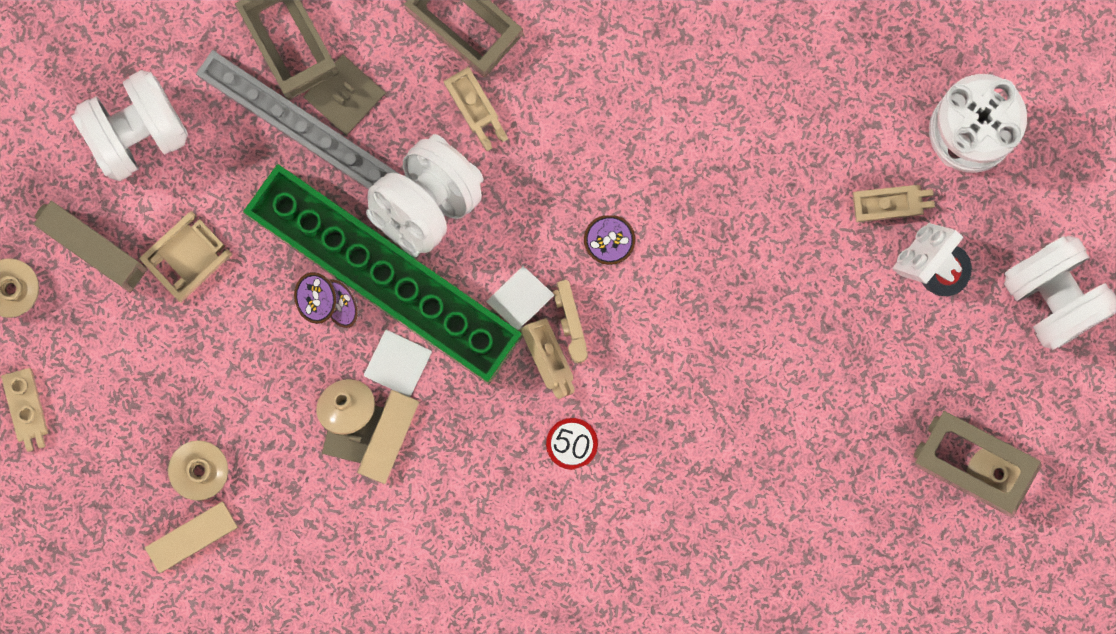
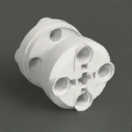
[71,70,188,181]
[929,74,1027,173]
[366,134,483,257]
[1004,236,1116,350]

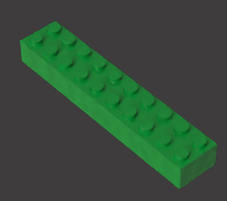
[243,163,523,385]

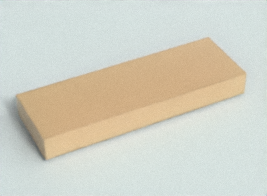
[357,390,420,484]
[144,502,239,574]

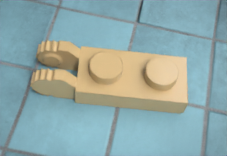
[443,67,508,152]
[553,280,588,364]

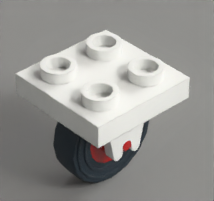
[892,223,972,297]

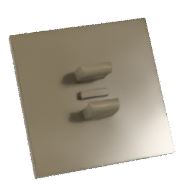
[303,54,386,136]
[322,400,384,463]

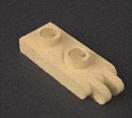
[852,185,935,223]
[520,318,574,399]
[1,368,48,452]

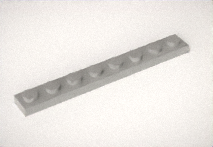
[196,50,399,190]

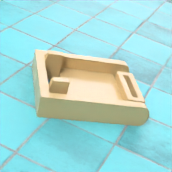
[139,211,233,303]

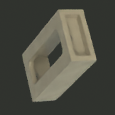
[234,0,339,100]
[404,0,523,78]
[33,200,148,293]
[913,411,1042,518]

